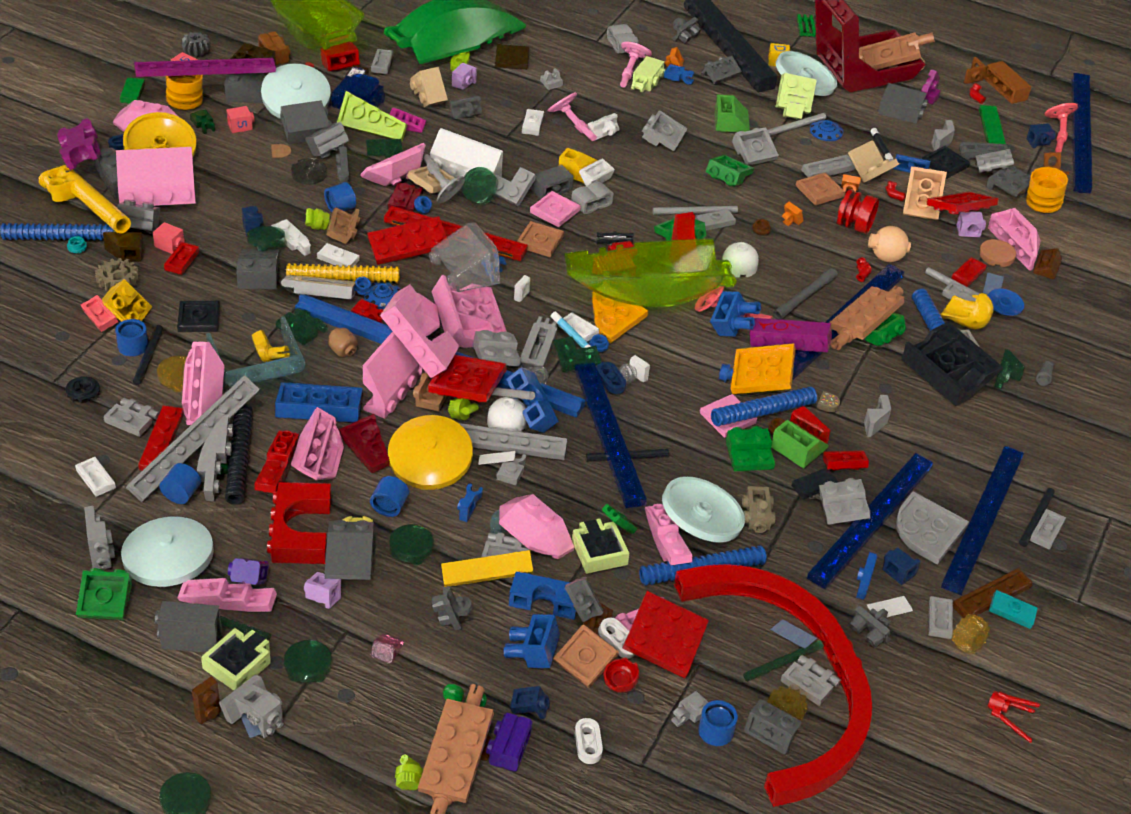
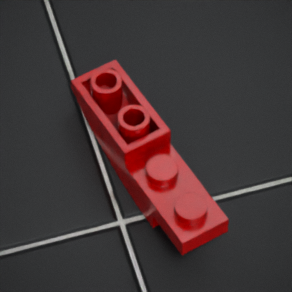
[254,430,299,493]

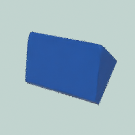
[893,154,930,173]

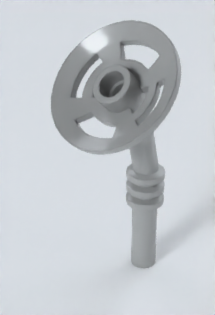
[423,154,465,203]

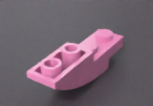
[645,504,692,565]

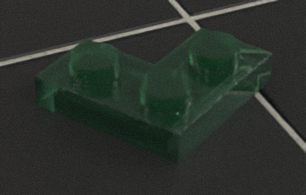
[366,139,403,159]
[553,336,601,372]

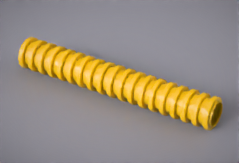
[286,263,400,283]

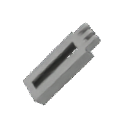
[281,275,355,299]
[518,316,558,375]

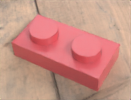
[81,295,118,332]

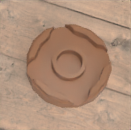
[979,239,1017,267]

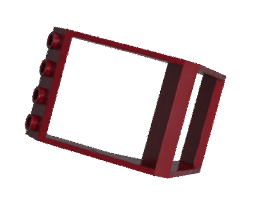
[815,0,926,92]

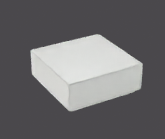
[514,275,530,302]
[629,355,650,383]

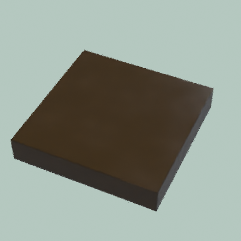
[495,44,529,70]

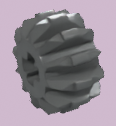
[182,32,211,57]

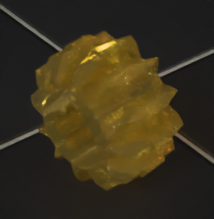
[952,614,990,654]
[767,685,808,721]

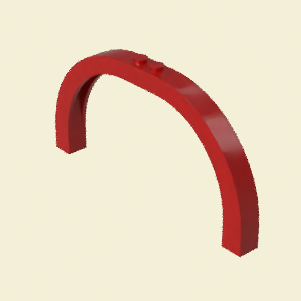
[674,564,872,807]

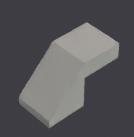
[931,120,955,151]
[864,395,891,437]

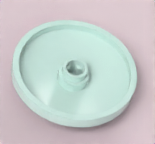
[776,51,837,96]
[261,64,331,119]
[662,477,745,542]
[121,517,214,587]

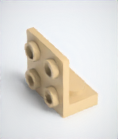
[848,140,899,183]

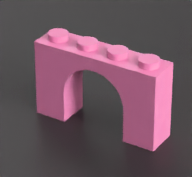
[380,284,459,378]

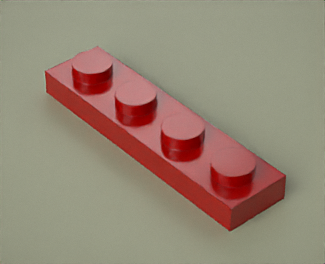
[138,405,184,471]

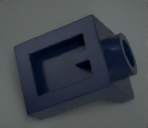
[510,686,550,719]

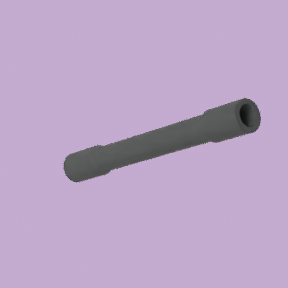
[773,268,838,320]

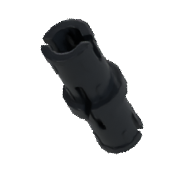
[597,231,634,244]

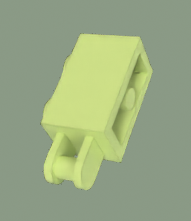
[631,56,665,92]

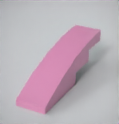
[177,578,277,612]

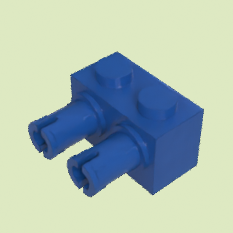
[710,291,761,336]
[504,614,560,668]

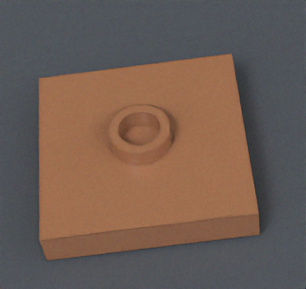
[796,173,845,206]
[517,221,564,257]
[553,624,619,688]

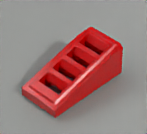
[790,406,831,444]

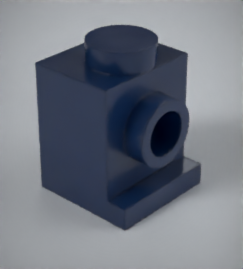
[1026,123,1056,148]
[242,206,265,237]
[882,547,920,585]

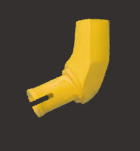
[252,330,290,363]

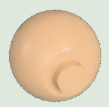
[868,226,911,262]

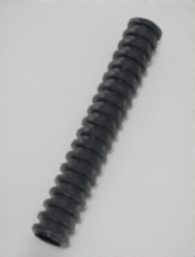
[225,404,253,504]

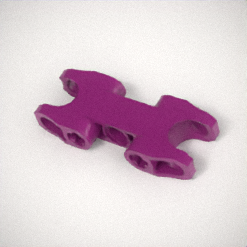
[57,118,101,171]

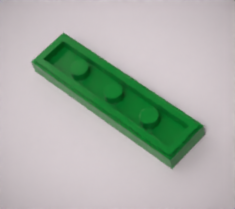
[979,105,1006,144]

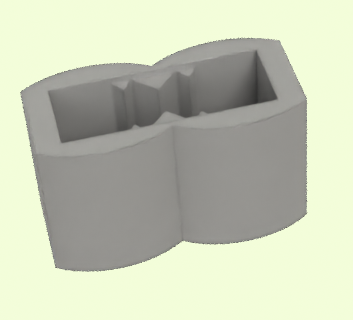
[607,24,638,53]
[571,181,614,214]

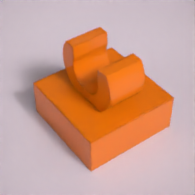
[664,47,684,67]
[841,174,861,193]
[782,201,803,226]

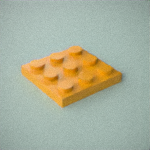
[730,343,795,394]

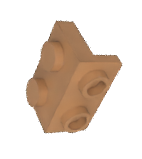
[326,207,360,244]
[413,372,447,411]

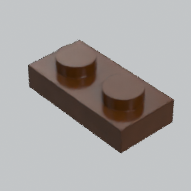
[192,676,221,725]

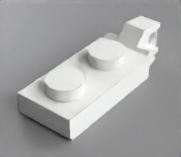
[271,219,311,256]

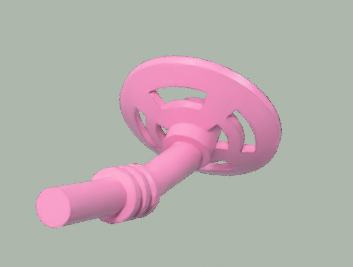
[620,42,652,87]
[548,92,597,141]

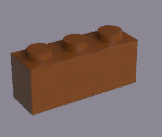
[984,61,1031,104]

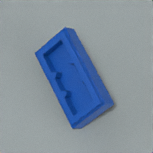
[856,552,877,600]

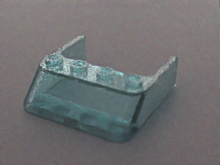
[206,316,305,388]

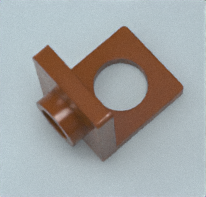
[964,57,987,84]
[1044,152,1069,175]

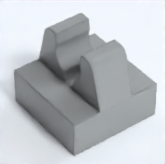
[540,68,563,90]

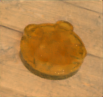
[157,356,187,392]

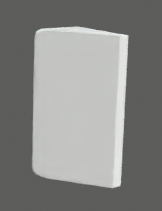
[579,158,615,187]

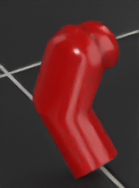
[856,257,872,282]

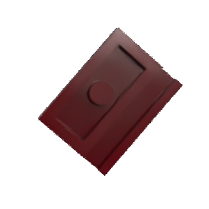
[388,182,423,212]

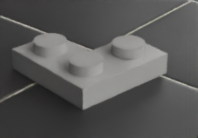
[487,167,537,206]

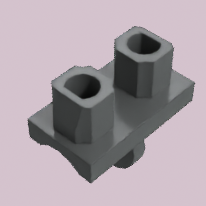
[672,17,701,44]
[450,96,482,119]
[565,577,604,622]
[432,586,473,630]
[850,605,891,648]

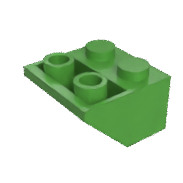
[714,94,750,132]
[771,420,829,468]

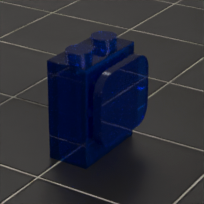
[331,74,385,109]

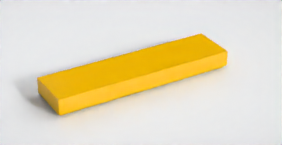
[441,550,533,587]

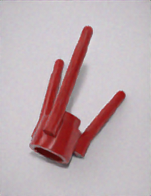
[988,691,1040,743]

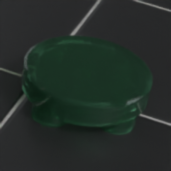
[462,167,498,203]
[247,226,285,251]
[389,524,434,565]
[284,640,332,682]
[159,772,211,814]

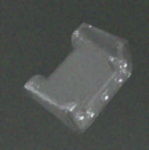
[429,222,500,292]

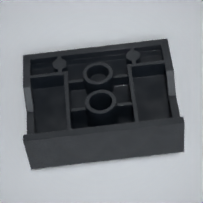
[902,321,1003,406]

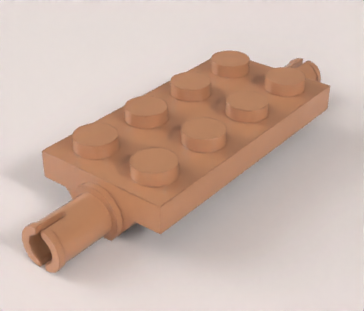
[859,32,935,70]
[830,286,904,350]
[418,684,494,814]

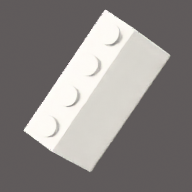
[430,128,503,189]

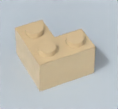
[410,67,448,108]

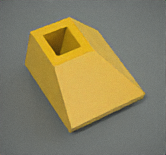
[559,148,598,184]
[102,279,153,322]

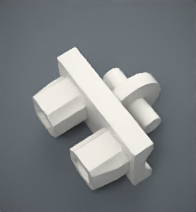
[588,113,619,140]

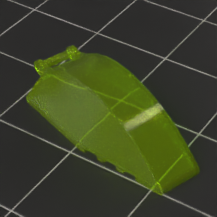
[270,0,364,50]
[565,239,737,307]

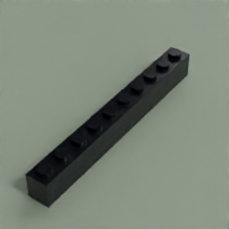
[684,0,777,93]

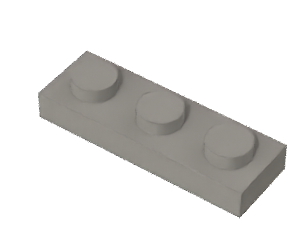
[802,155,855,177]

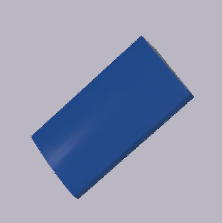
[275,382,363,422]

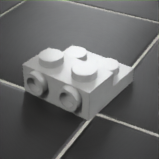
[641,110,687,151]
[732,127,779,165]
[473,330,521,366]
[819,478,870,525]
[84,506,115,569]

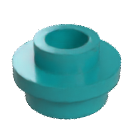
[67,236,87,254]

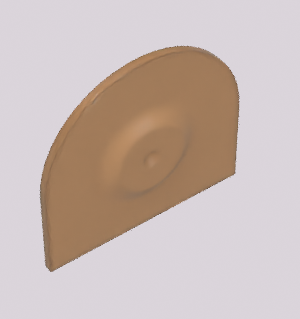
[271,144,291,158]

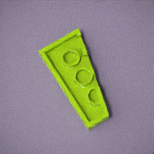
[337,91,407,142]

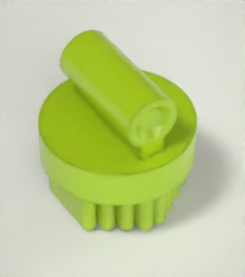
[305,208,330,230]
[448,398,478,420]
[395,754,423,791]

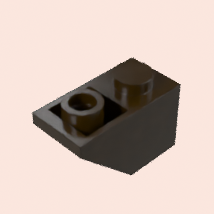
[103,232,144,262]

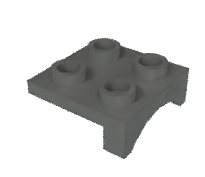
[986,165,1031,198]

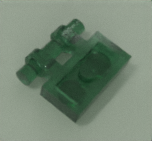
[276,308,328,345]

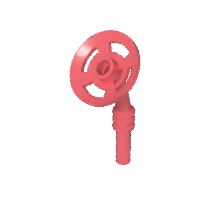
[1044,103,1078,152]
[695,282,772,319]

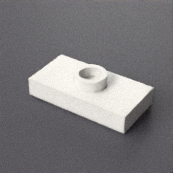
[522,109,544,136]
[317,243,359,267]
[558,312,599,342]
[75,457,116,497]

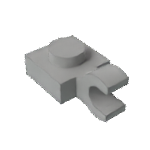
[671,691,709,727]

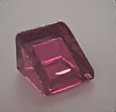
[371,634,404,663]

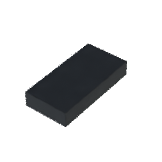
[791,467,838,499]

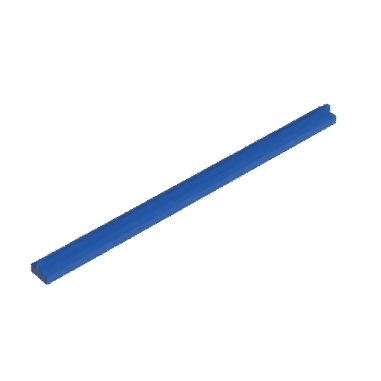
[295,294,586,418]

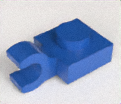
[664,64,694,85]
[457,484,483,522]

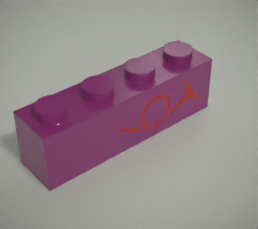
[750,318,832,352]

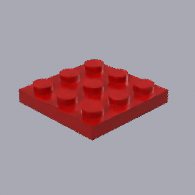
[428,355,507,402]
[622,591,709,678]

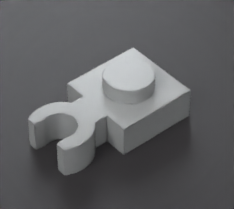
[497,452,526,485]

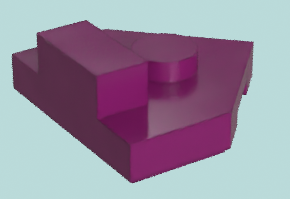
[921,70,941,105]

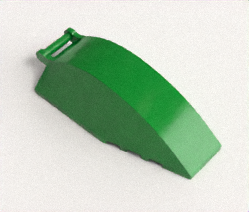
[384,0,526,64]

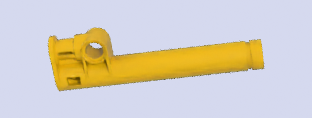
[39,165,131,234]

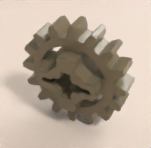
[95,258,139,291]

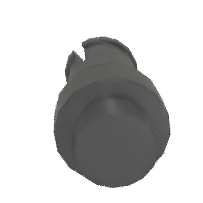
[1036,361,1054,386]

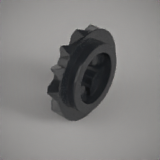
[65,376,100,403]

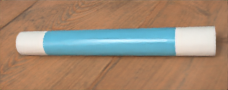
[550,311,596,357]

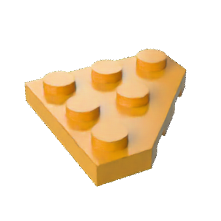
[592,284,648,344]

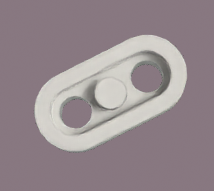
[598,618,635,659]
[575,718,603,764]

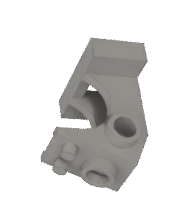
[219,674,284,738]

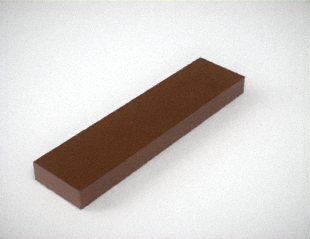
[953,568,1033,621]

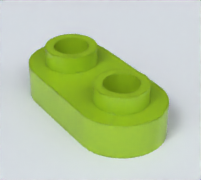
[450,51,470,71]

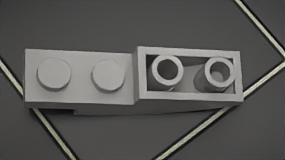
[197,416,233,501]

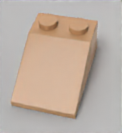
[903,166,947,220]

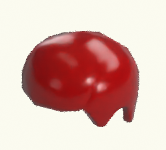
[603,657,639,693]

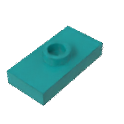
[989,590,1038,629]

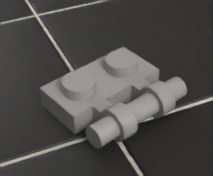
[976,149,1014,172]
[104,398,160,437]
[481,532,529,558]
[781,655,841,706]

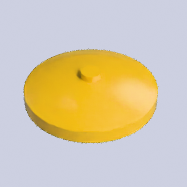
[123,112,196,158]
[388,415,473,490]

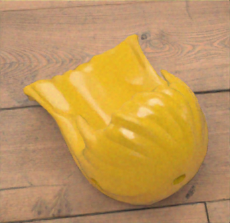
[940,293,993,329]

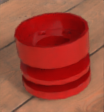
[837,189,879,234]

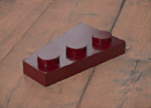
[338,414,390,474]

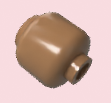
[328,328,358,357]

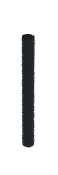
[133,325,163,385]
[586,449,669,462]
[1019,488,1055,547]

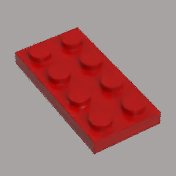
[927,191,998,214]
[367,216,449,265]

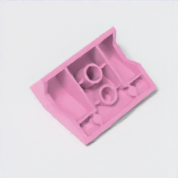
[116,147,196,206]
[431,275,507,348]
[363,332,426,419]

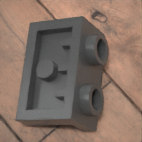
[701,56,742,84]
[744,699,802,755]

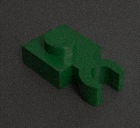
[190,109,215,134]

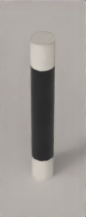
[870,128,894,161]

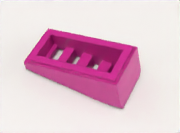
[389,108,426,133]

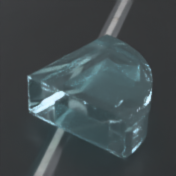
[490,510,506,534]

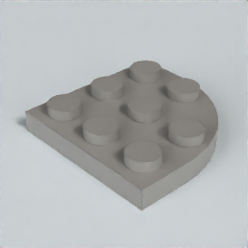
[896,492,969,565]

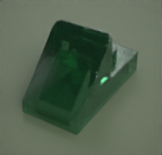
[994,349,1025,389]

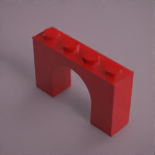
[267,482,331,564]

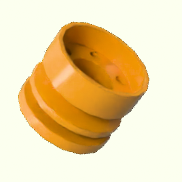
[166,75,203,110]
[1026,167,1068,213]

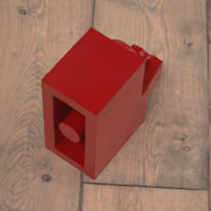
[320,41,360,71]

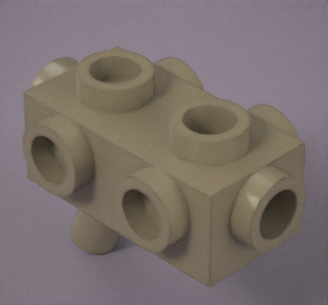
[742,486,775,533]

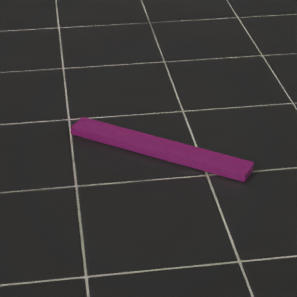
[134,58,276,77]

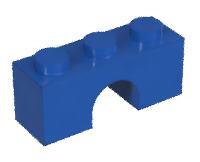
[506,367,559,433]
[509,571,577,620]

